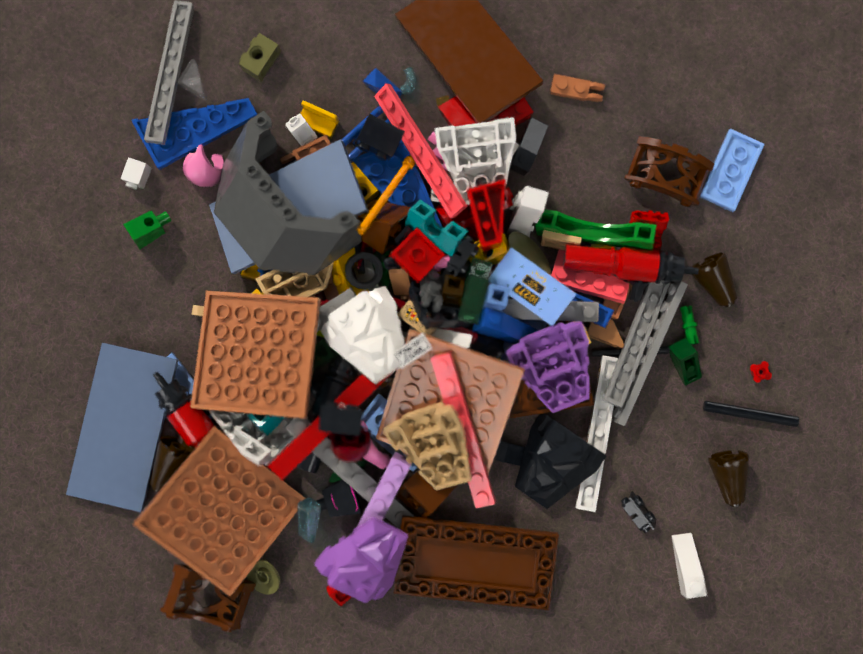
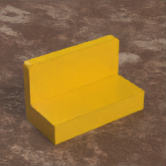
[300,100,339,138]

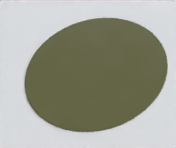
[508,231,551,275]

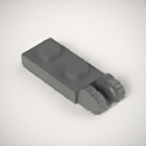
[420,270,442,312]

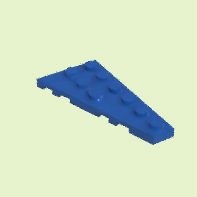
[131,98,258,170]

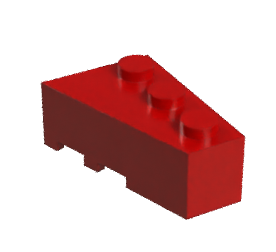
[467,179,506,251]

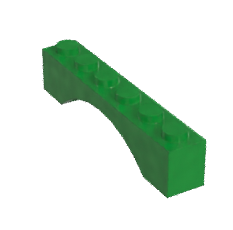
[535,209,656,250]

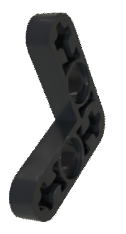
[408,280,475,328]

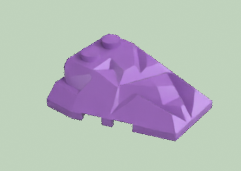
[506,322,589,413]
[315,517,408,603]

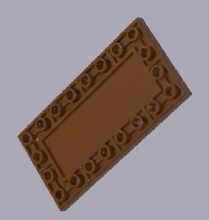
[395,0,543,123]
[393,516,559,610]

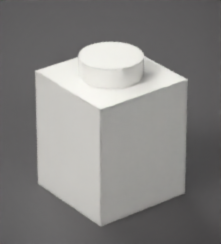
[121,158,152,190]

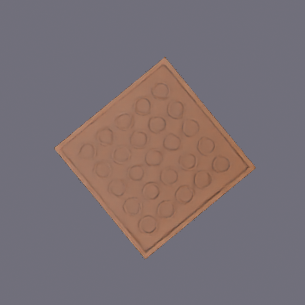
[190,291,321,419]
[376,329,525,474]
[133,427,307,596]

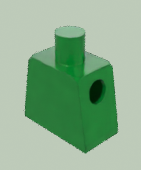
[123,211,172,250]

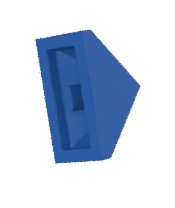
[363,68,403,97]

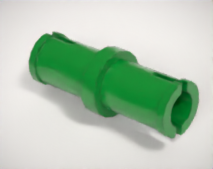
[679,306,700,345]

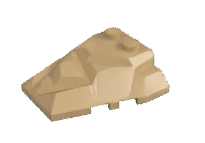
[383,402,472,490]

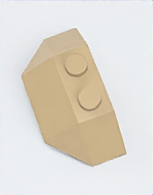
[256,262,334,297]

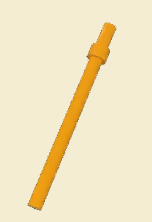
[357,154,416,235]

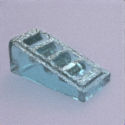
[297,497,321,544]

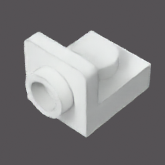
[285,114,317,146]

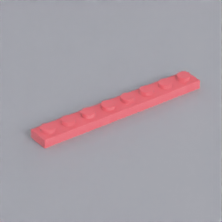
[374,83,467,218]
[431,352,496,508]

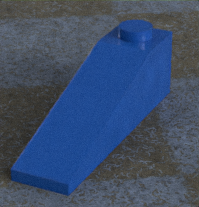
[472,307,539,344]

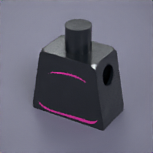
[314,480,362,517]

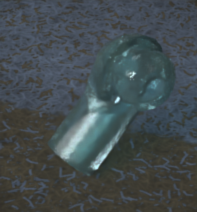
[400,67,417,95]

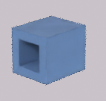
[480,284,510,312]

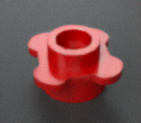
[750,361,772,383]

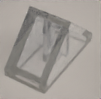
[177,59,207,101]

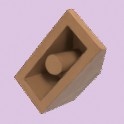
[389,269,414,301]
[586,319,624,349]

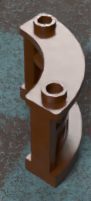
[624,136,715,207]
[160,564,256,632]

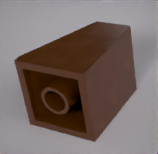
[356,200,411,255]
[395,468,459,518]

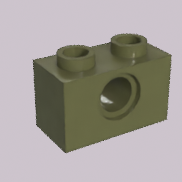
[239,33,281,82]

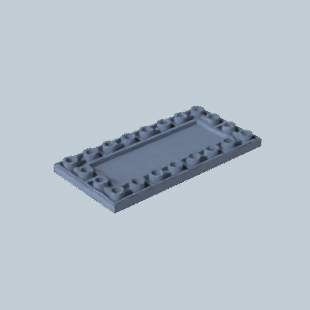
[209,139,368,274]
[66,343,179,512]

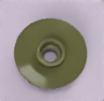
[247,559,280,595]

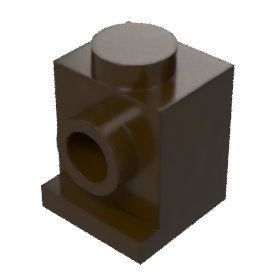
[442,274,465,308]

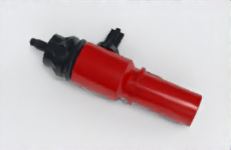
[563,244,699,302]
[153,372,215,448]

